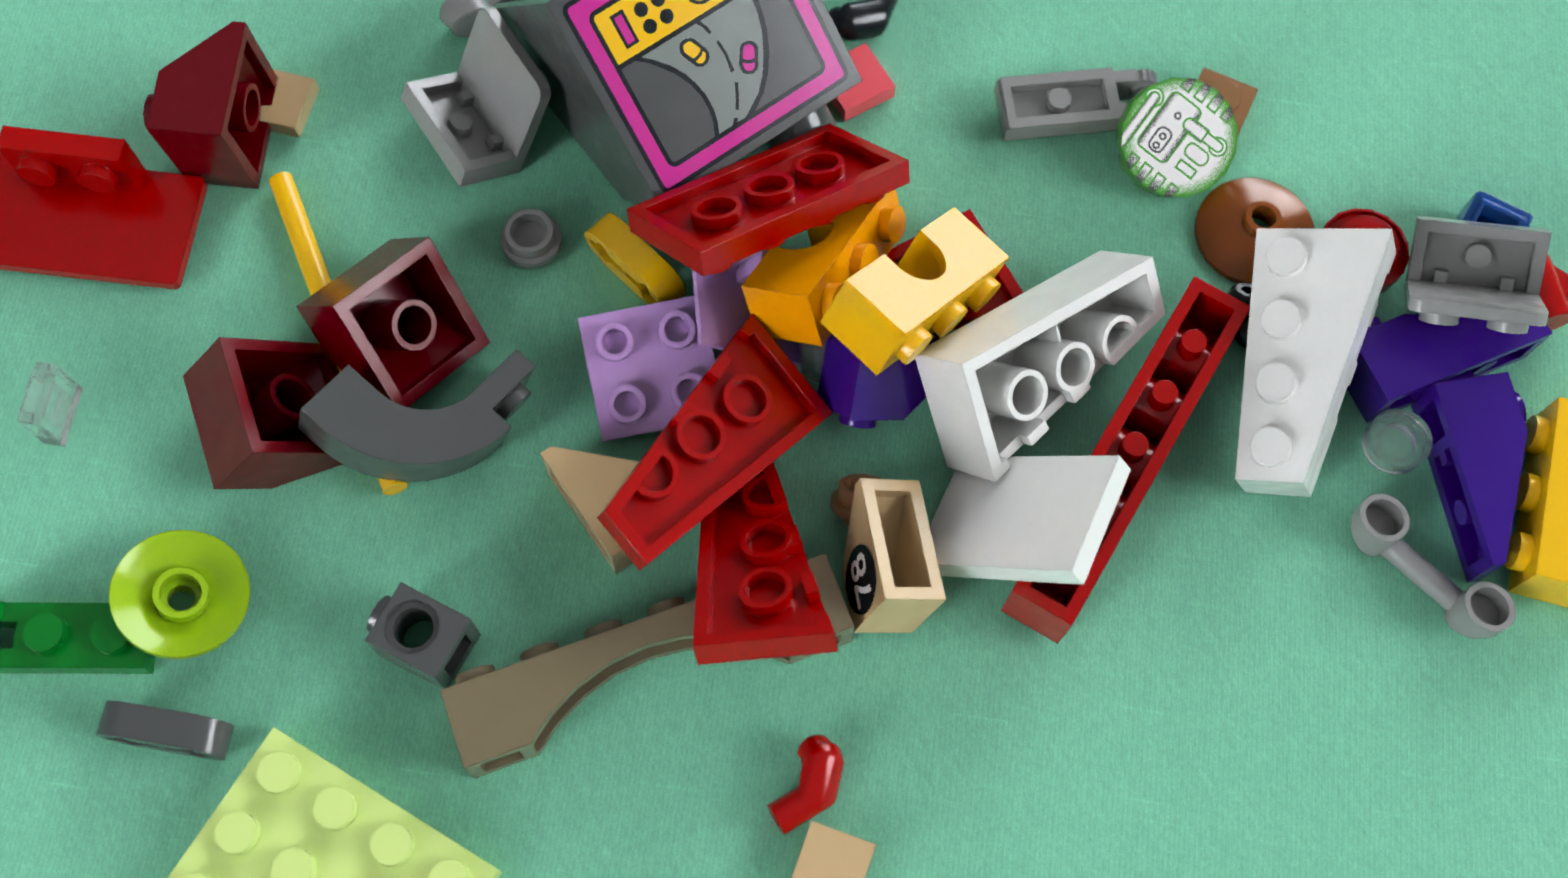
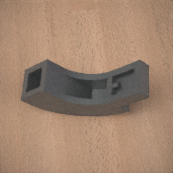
[298,349,535,482]

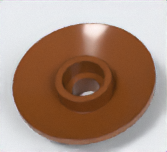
[1195,178,1314,284]

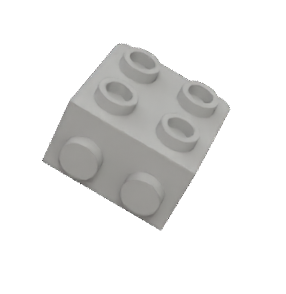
[401,7,551,187]
[1404,215,1552,334]

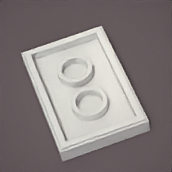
[930,455,1131,585]

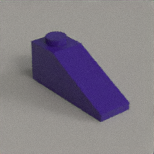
[1347,314,1553,423]
[1411,372,1528,582]

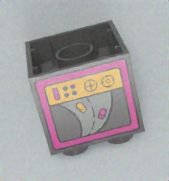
[489,0,862,204]

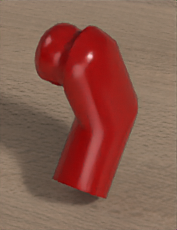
[767,734,844,835]

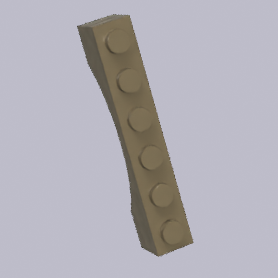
[440,553,855,778]

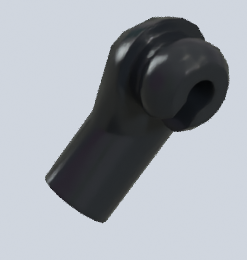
[829,0,898,41]

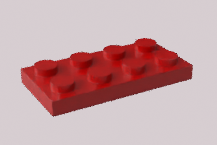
[627,123,910,277]

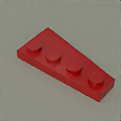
[597,314,833,571]
[693,462,839,665]

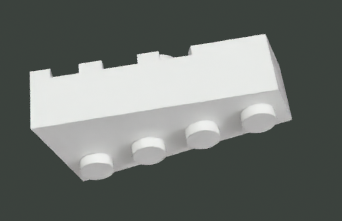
[1235,228,1396,497]
[915,250,1166,482]

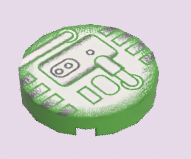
[1116,77,1238,198]

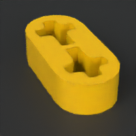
[584,213,686,304]

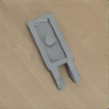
[994,67,1158,141]

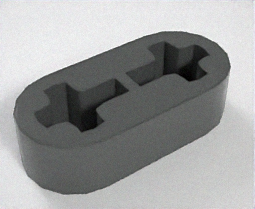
[96,700,234,760]

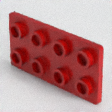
[0,126,208,290]

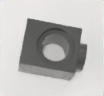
[365,582,481,689]

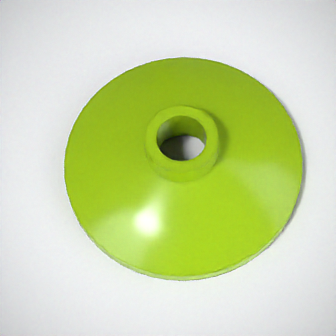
[109,530,250,659]

